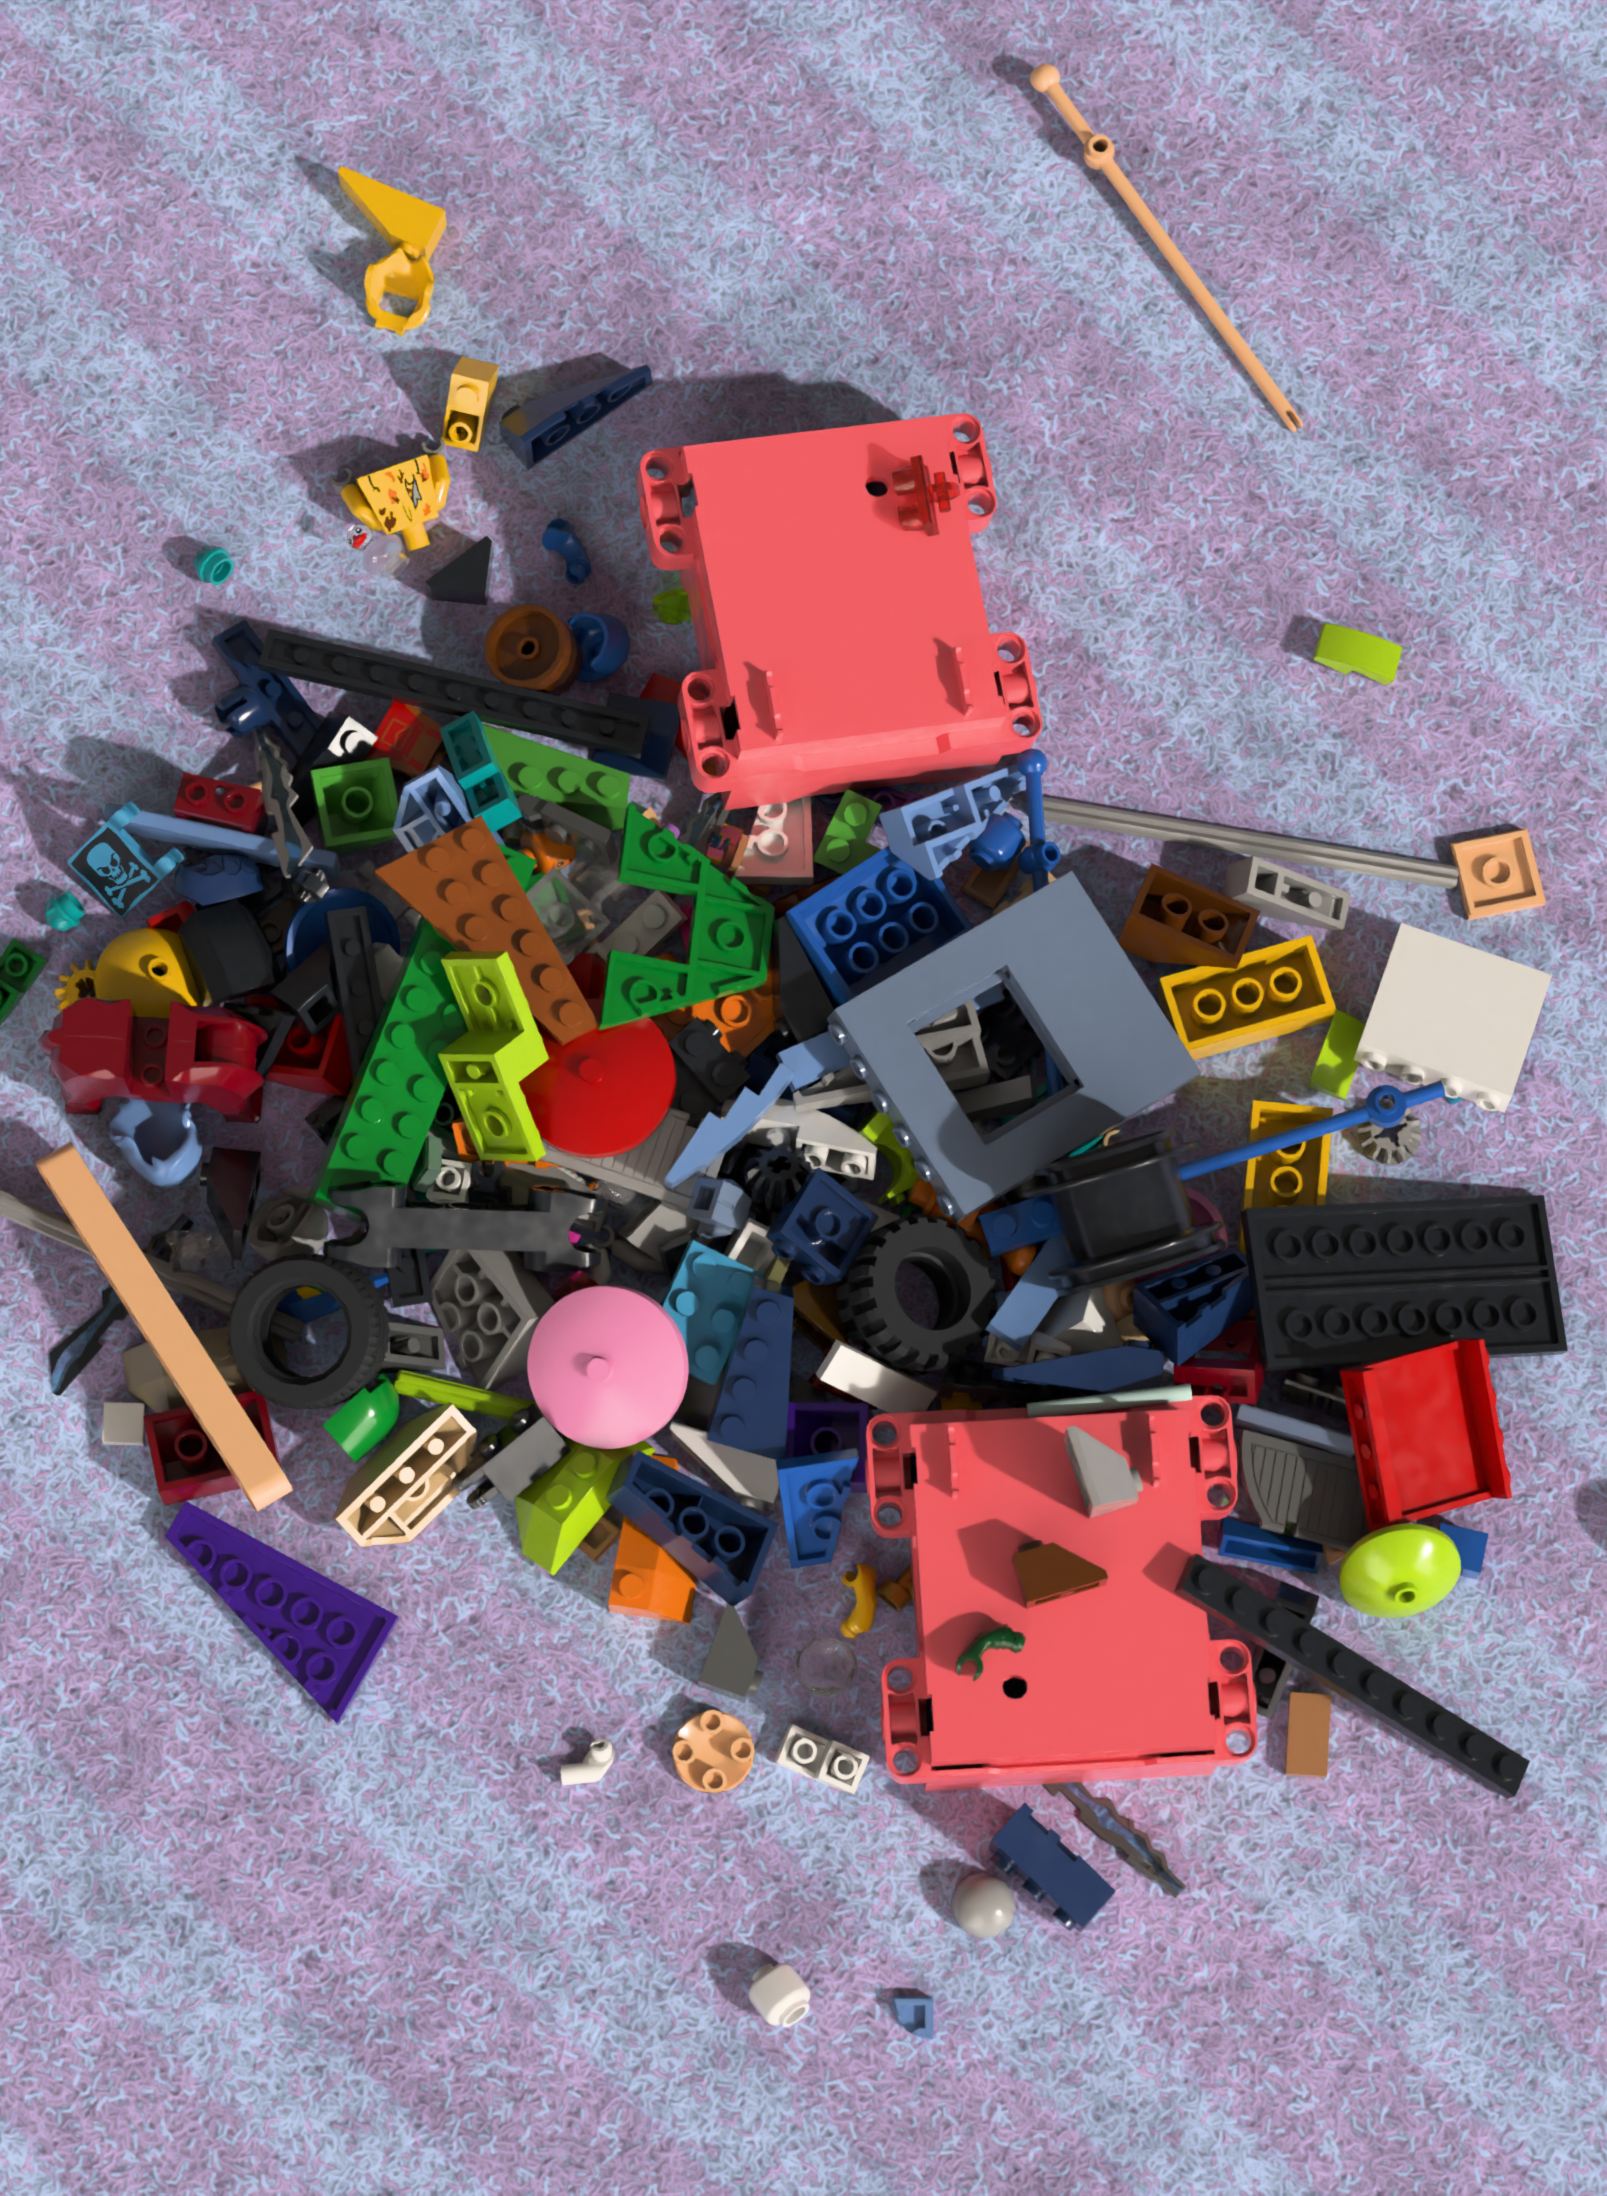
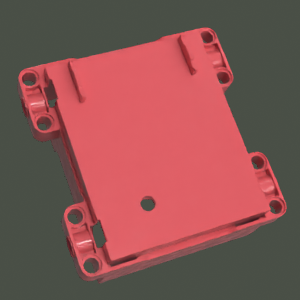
[636,413,1042,811]
[865,1395,1258,1791]

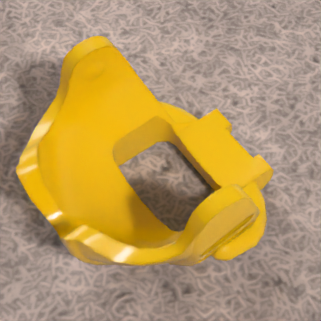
[364,247,434,336]

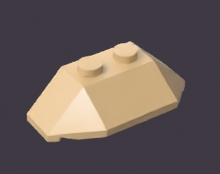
[333,1402,477,1547]

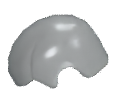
[951,1872,1016,1938]

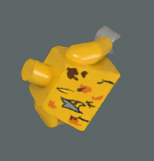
[329,438,451,552]

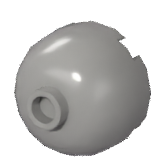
[248,1186,329,1262]

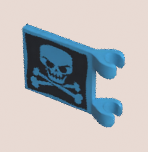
[67,800,184,919]

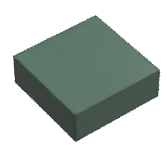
[412,1136,442,1193]

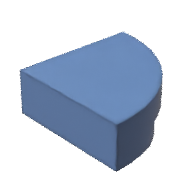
[892,1997,933,2040]

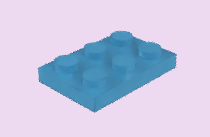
[660,1240,764,1386]

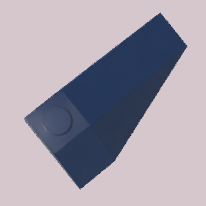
[499,364,652,470]
[992,1340,1165,1396]

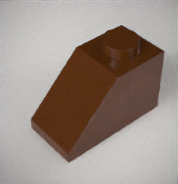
[1011,1540,1108,1609]

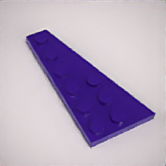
[165,1501,399,1726]

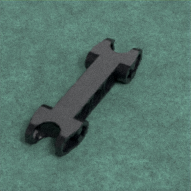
[323,1179,606,1272]

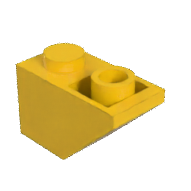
[442,356,499,452]

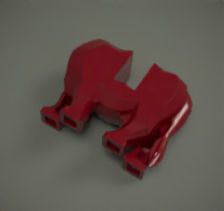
[38,997,268,1123]

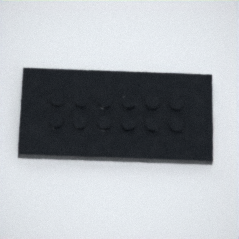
[1240,1195,1568,1371]

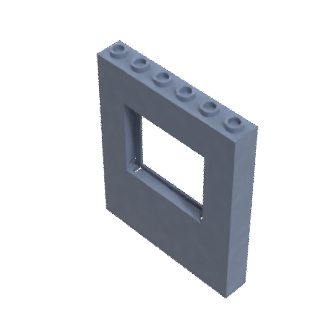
[827,871,1201,1223]

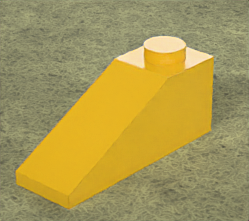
[338,166,447,261]

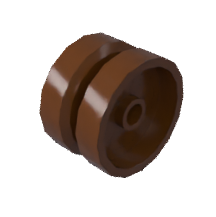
[484,604,583,696]

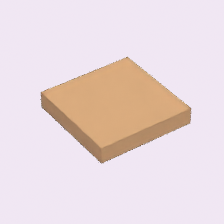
[1449,828,1546,921]

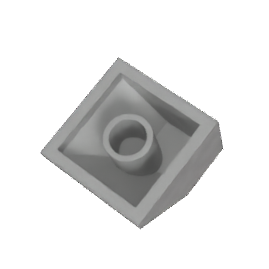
[1063,1425,1143,1519]

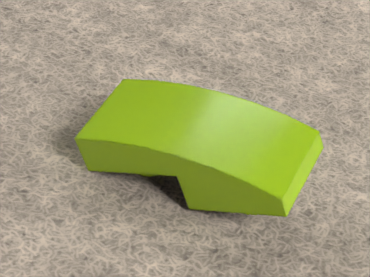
[1312,623,1403,686]

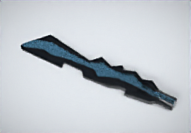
[50,1213,194,1396]

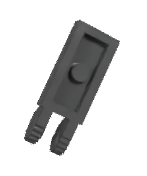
[516,793,618,866]

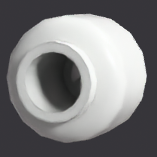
[749,1964,810,2027]

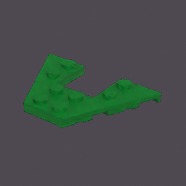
[598,803,775,1030]

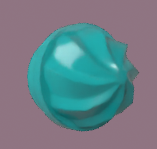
[193,546,234,585]
[45,890,86,931]

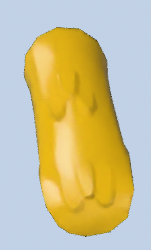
[840,1562,878,1638]

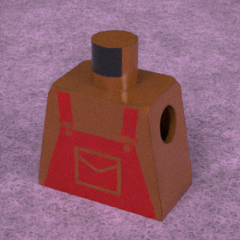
[363,701,455,783]

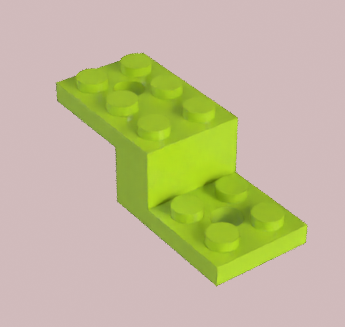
[438,951,549,1162]

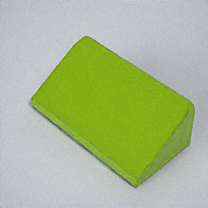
[1307,1009,1366,1101]

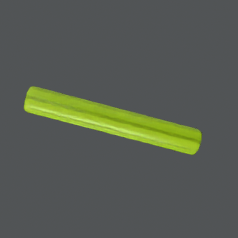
[394,1370,550,1423]

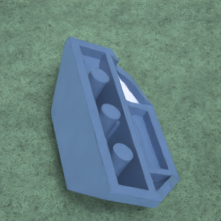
[393,765,505,853]

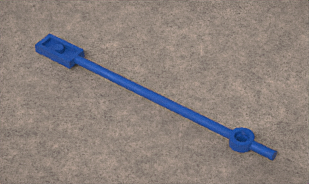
[979,1081,1446,1257]

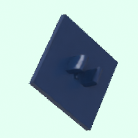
[593,693,680,781]

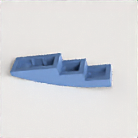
[665,1062,794,1190]

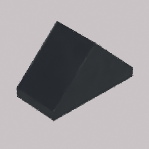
[425,536,494,606]

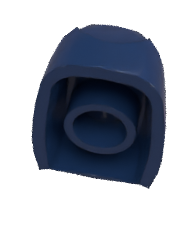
[173,854,263,906]

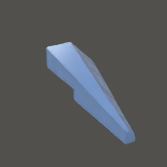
[879,762,1026,881]

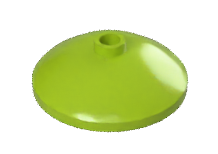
[1338,1524,1461,1619]

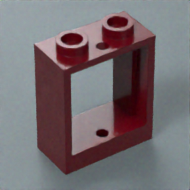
[173,772,269,837]
[1173,1316,1266,1404]

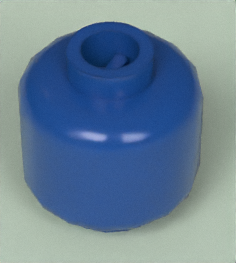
[968,812,1026,872]

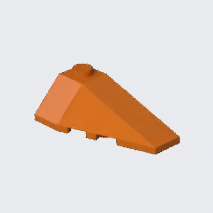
[608,1455,696,1625]

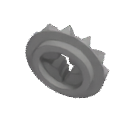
[1357,1102,1422,1165]

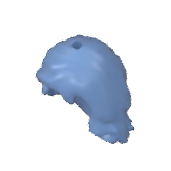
[108,1098,202,1188]

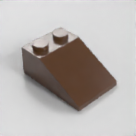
[1117,863,1260,969]

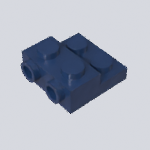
[765,1168,879,1285]

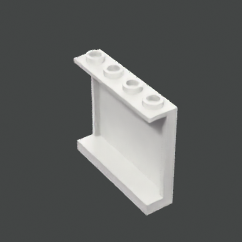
[1353,923,1552,1113]

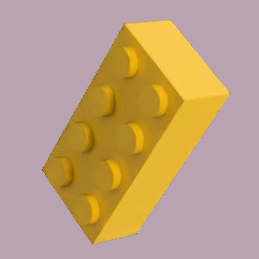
[1156,935,1336,1060]
[1237,1100,1333,1255]

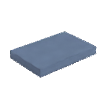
[1233,1404,1355,1458]

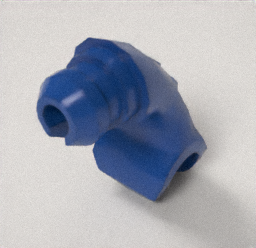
[542,518,591,585]

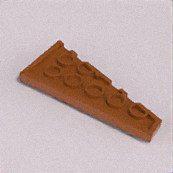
[374,815,599,1046]

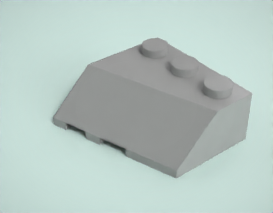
[430,1249,556,1392]

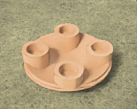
[672,1710,755,1793]

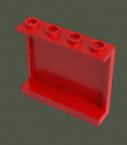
[1340,1338,1512,1531]

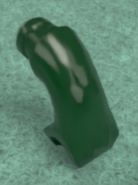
[955,1624,1026,1681]

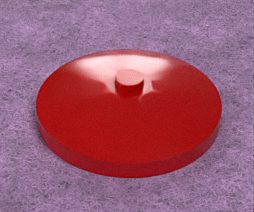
[518,998,676,1159]

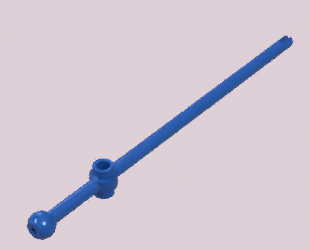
[1017,749,1069,1160]

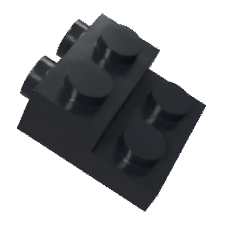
[668,1017,751,1128]

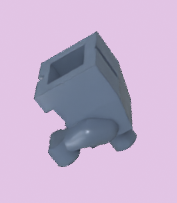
[686,1176,756,1239]

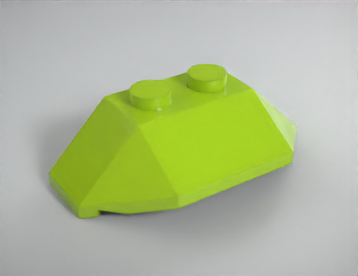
[515,1435,656,1576]

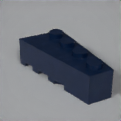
[706,1276,794,1460]
[605,1450,779,1606]

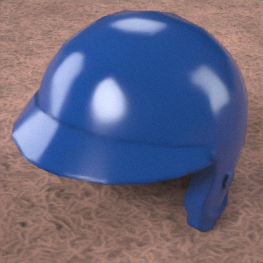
[567,612,630,683]

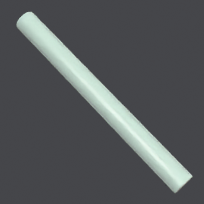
[1027,1384,1192,1418]

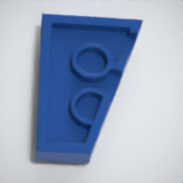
[776,1448,859,1569]

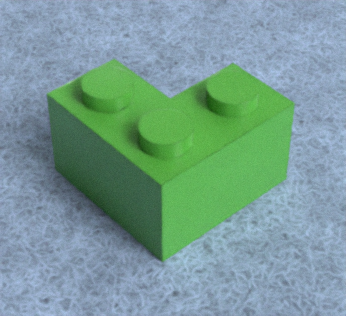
[813,789,884,876]

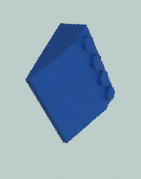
[786,845,974,1009]

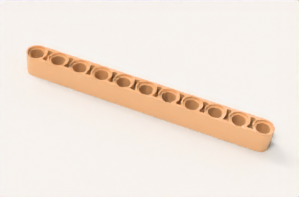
[35,1142,292,1512]

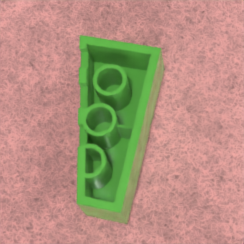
[482,724,630,831]

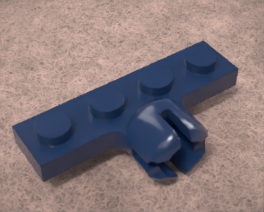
[212,619,322,761]

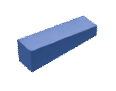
[1217,1517,1323,1574]

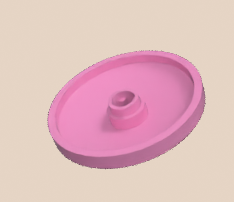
[527,1285,689,1449]

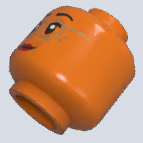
[518,830,576,875]

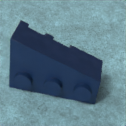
[1133,1246,1254,1367]
[989,1802,1116,1932]

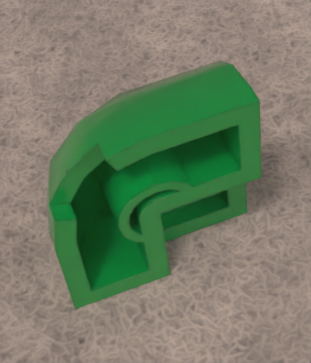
[322,1373,401,1464]

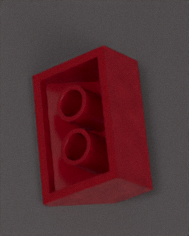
[143,1391,282,1506]

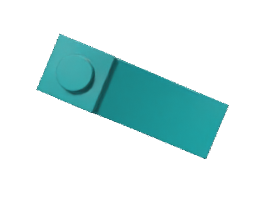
[439,711,522,834]

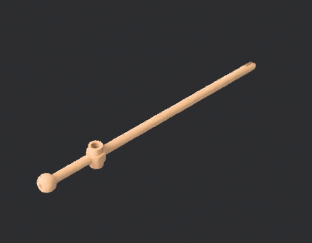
[1030,63,1303,432]

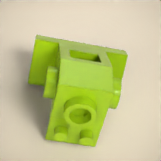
[854,1109,919,1207]

